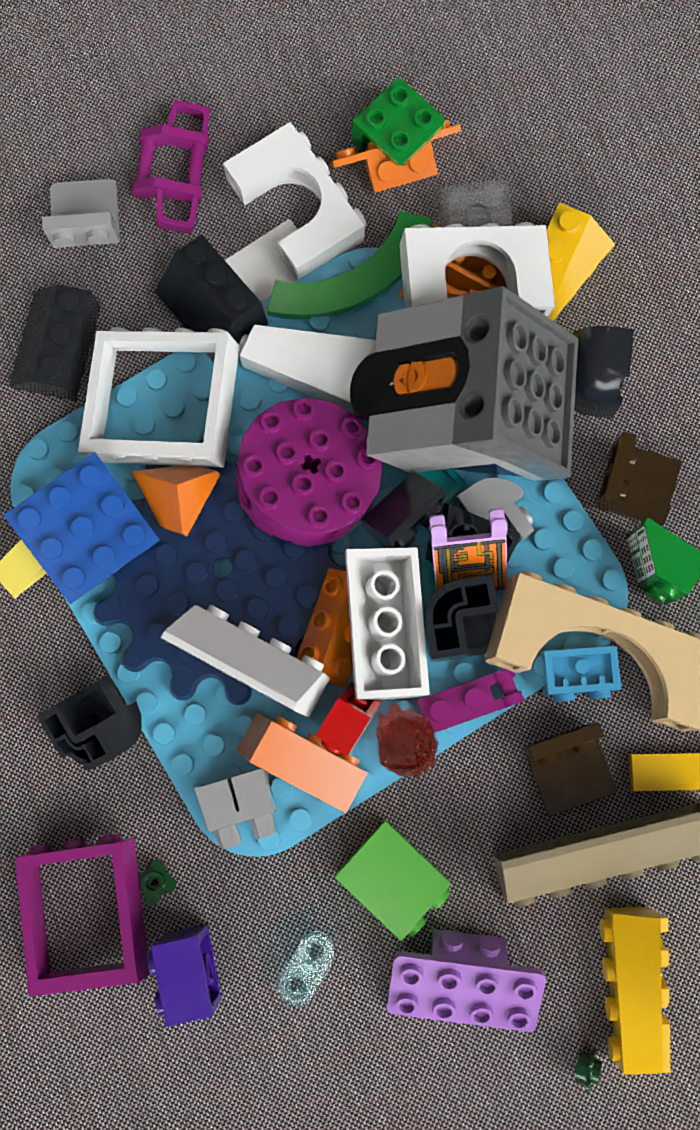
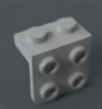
[42,179,120,248]

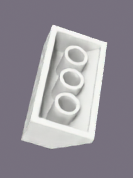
[345,547,430,699]
[161,605,330,718]

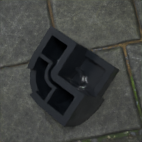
[572,326,634,419]
[424,575,499,662]
[37,675,142,770]

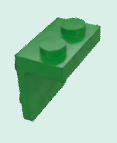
[352,77,445,166]

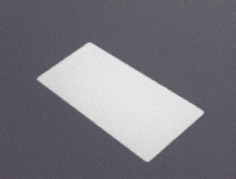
[225,219,298,301]

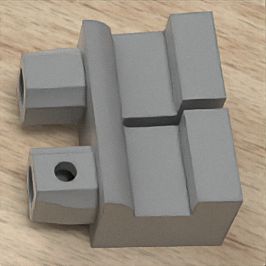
[195,769,276,850]

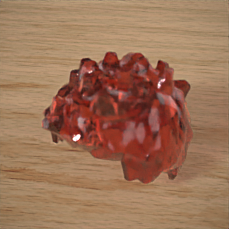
[376,703,439,777]

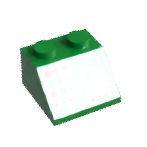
[626,518,700,605]

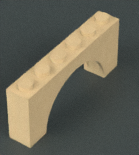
[484,571,700,732]

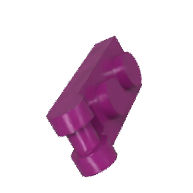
[417,669,525,735]

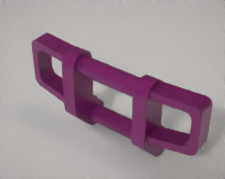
[131,100,210,234]

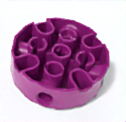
[234,397,382,547]

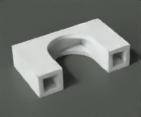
[223,122,367,280]
[399,222,555,317]

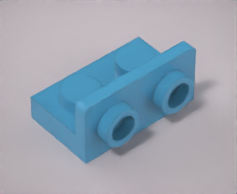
[542,646,621,702]

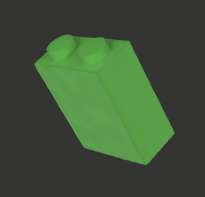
[335,819,452,941]

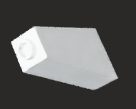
[239,325,383,415]

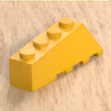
[546,202,615,321]
[600,907,670,1074]

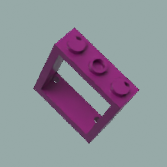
[15,833,150,997]

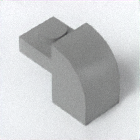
[454,478,534,544]

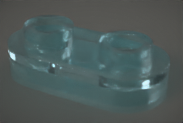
[278,931,335,1007]

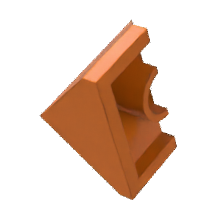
[131,466,220,536]

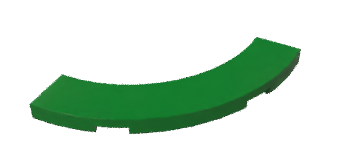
[267,211,433,320]

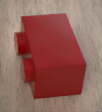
[315,682,382,756]

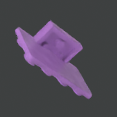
[387,929,546,1032]

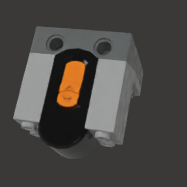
[350,286,578,481]

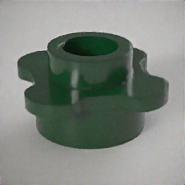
[138,859,177,905]
[574,1048,603,1093]

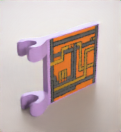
[429,508,508,592]

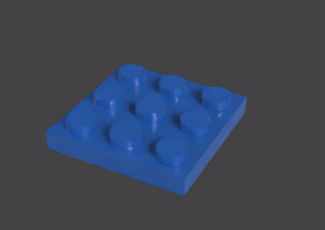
[4,452,160,604]

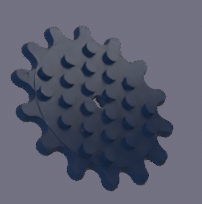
[93,439,350,705]

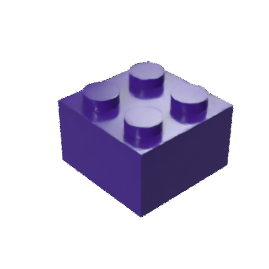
[148,923,222,1027]

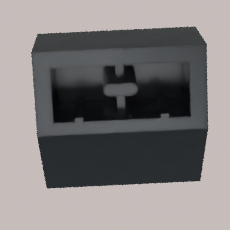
[361,471,446,548]

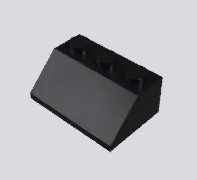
[156,234,268,363]
[9,284,101,401]

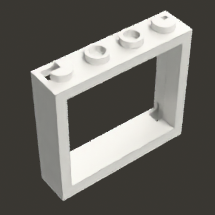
[78,327,240,468]

